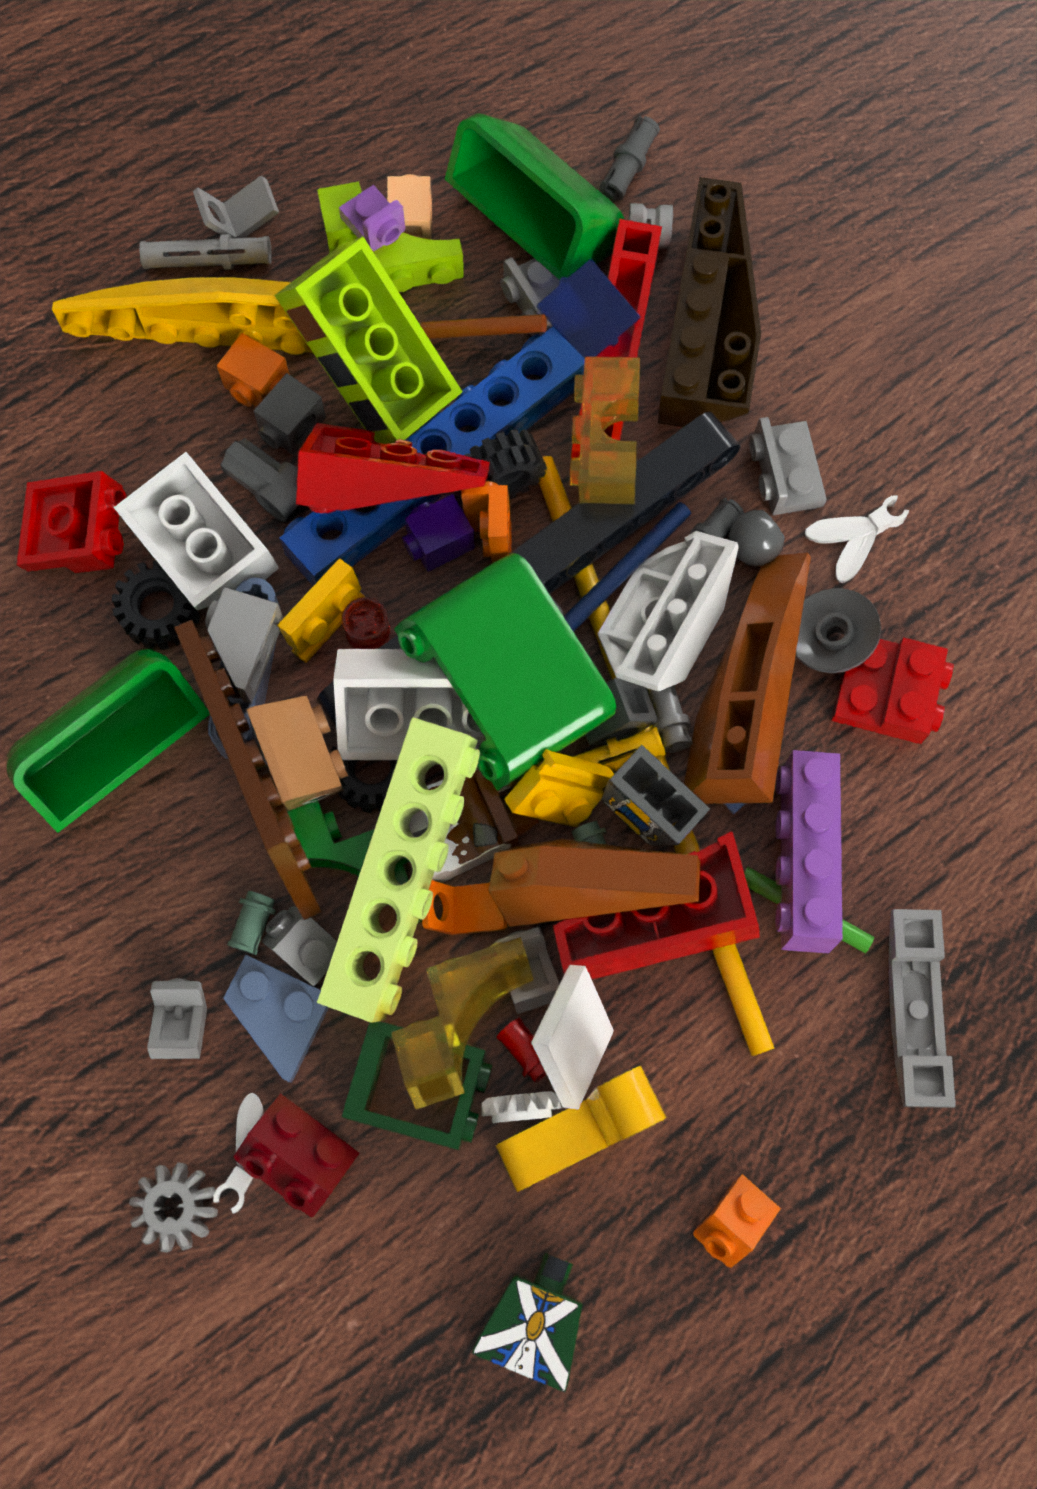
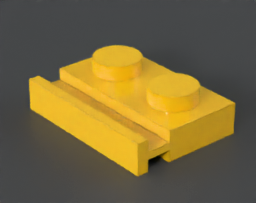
[277,558,365,663]
[504,750,614,827]

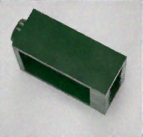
[342,1021,492,1151]

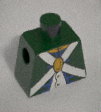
[472,1253,582,1392]

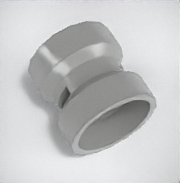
[628,203,673,249]

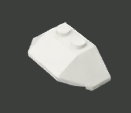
[597,531,738,691]

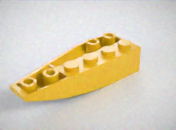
[52,277,313,354]

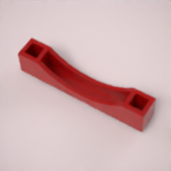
[569,219,662,481]

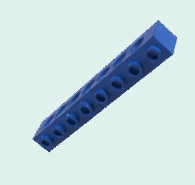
[279,326,588,586]

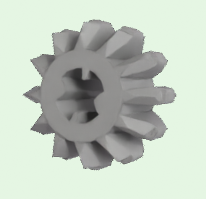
[129,1163,218,1252]

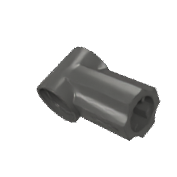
[220,438,299,522]

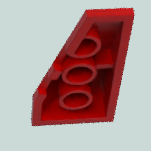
[296,423,490,513]

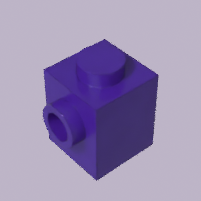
[402,494,475,572]

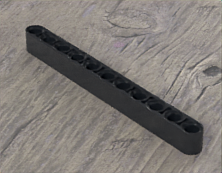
[317,412,741,727]

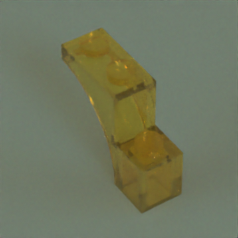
[391,937,534,1109]

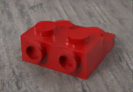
[16,471,127,573]
[831,637,954,744]

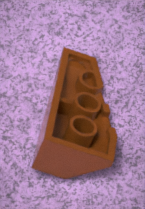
[489,839,700,927]

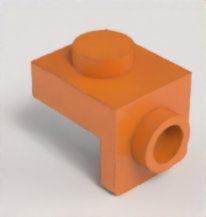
[693,1174,781,1268]

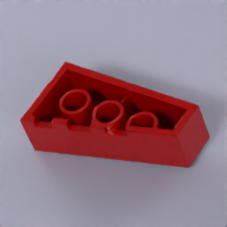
[553,831,760,980]

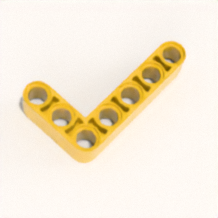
[495,1066,666,1192]

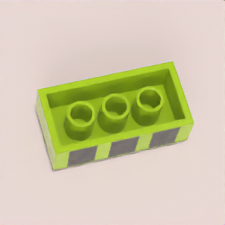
[274,236,462,444]

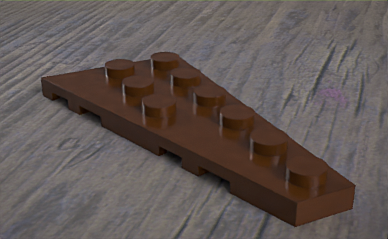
[174,620,322,920]

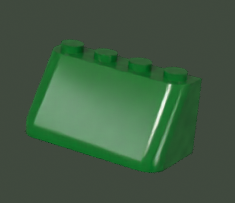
[444,113,625,284]
[6,649,210,833]

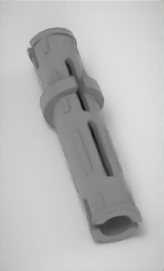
[139,234,272,270]

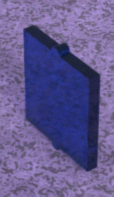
[536,259,641,363]

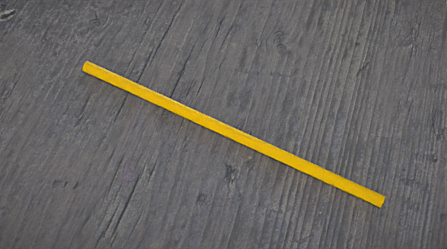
[539,456,775,1056]

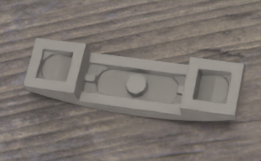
[889,909,956,1108]

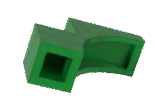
[287,800,422,923]

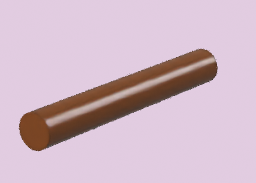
[420,314,547,339]

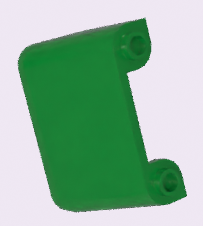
[394,553,616,791]

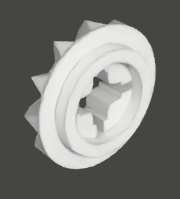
[481,1091,561,1123]

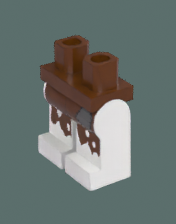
[410,766,539,883]

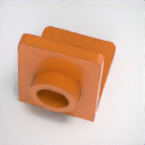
[422,880,507,935]

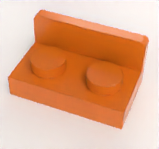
[461,481,512,563]

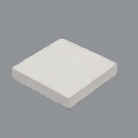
[531,965,614,1110]

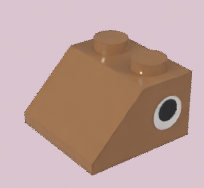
[246,696,348,811]

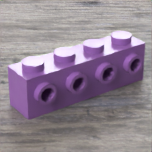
[775,750,843,953]

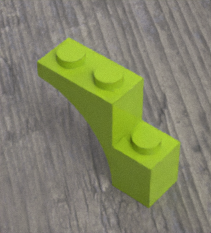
[317,182,464,292]

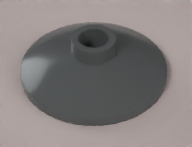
[796,588,881,673]

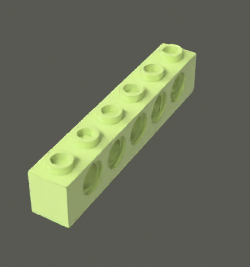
[317,717,480,1023]

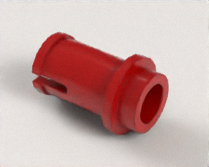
[496,1017,547,1083]

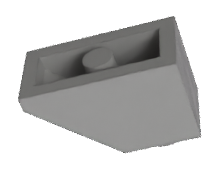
[205,587,283,704]

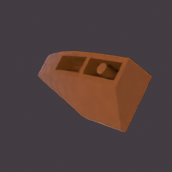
[684,552,811,804]

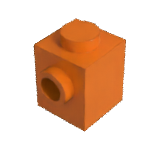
[217,333,290,407]

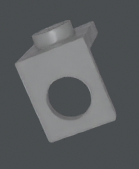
[193,176,279,238]

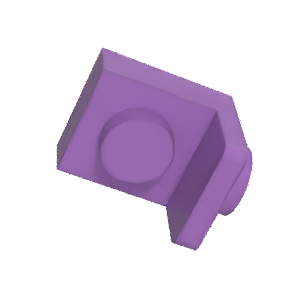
[339,185,406,252]

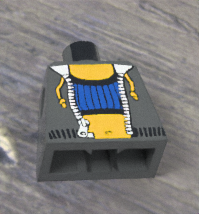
[602,745,710,846]

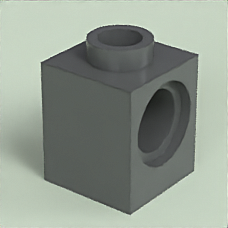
[253,373,326,455]
[586,678,658,745]

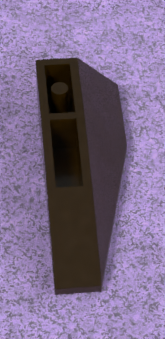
[658,177,761,427]

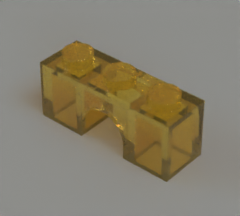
[570,357,640,504]

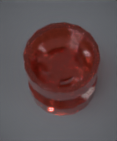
[342,597,391,649]

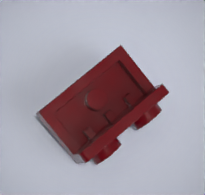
[233,1093,360,1217]

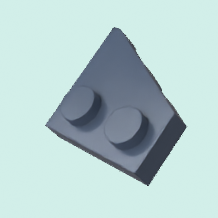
[223,955,329,1083]

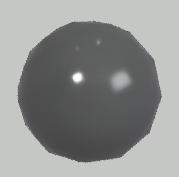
[728,510,785,566]

